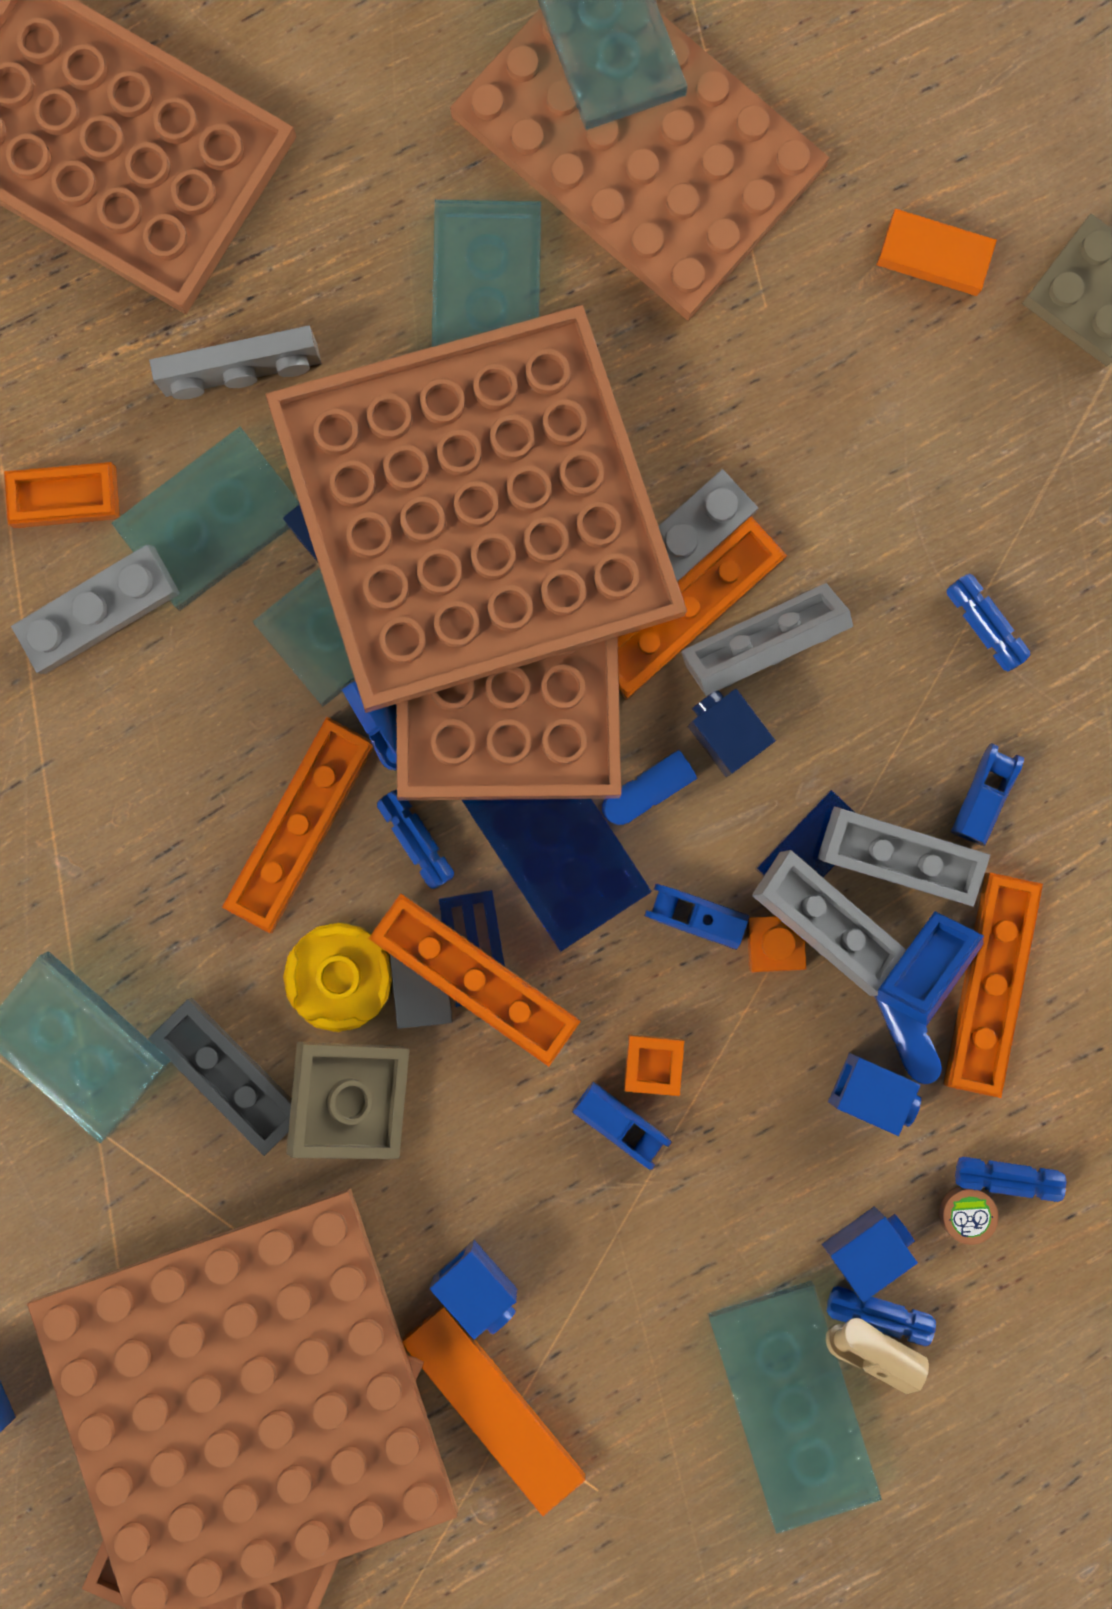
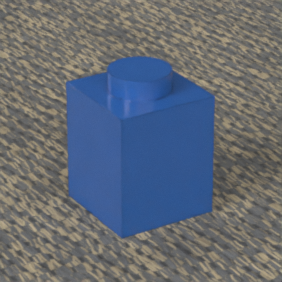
[828,1052,921,1136]
[822,1206,918,1302]
[429,1240,517,1340]

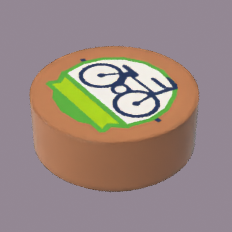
[939,1187,998,1245]

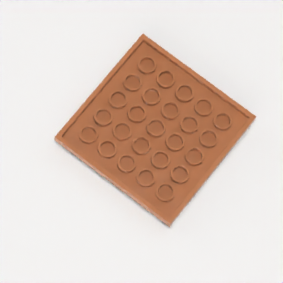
[265,305,687,713]
[27,1188,458,1609]

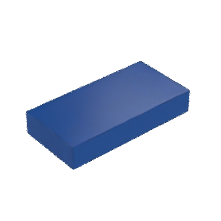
[878,911,984,1026]

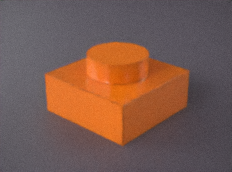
[747,916,807,972]
[624,1034,684,1096]

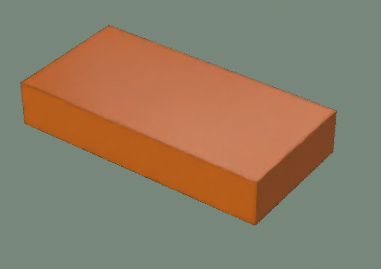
[876,208,997,296]
[4,462,120,528]

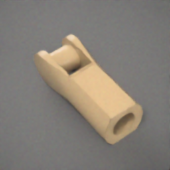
[826,1318,929,1394]

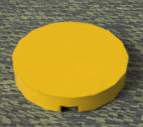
[283,922,393,1032]

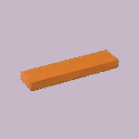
[617,516,787,700]
[222,717,374,933]
[943,873,1043,1098]
[368,893,581,1067]
[402,1304,586,1516]

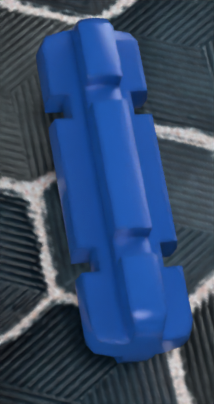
[946,573,1031,672]
[377,789,454,889]
[955,1157,1067,1202]
[826,1286,936,1346]

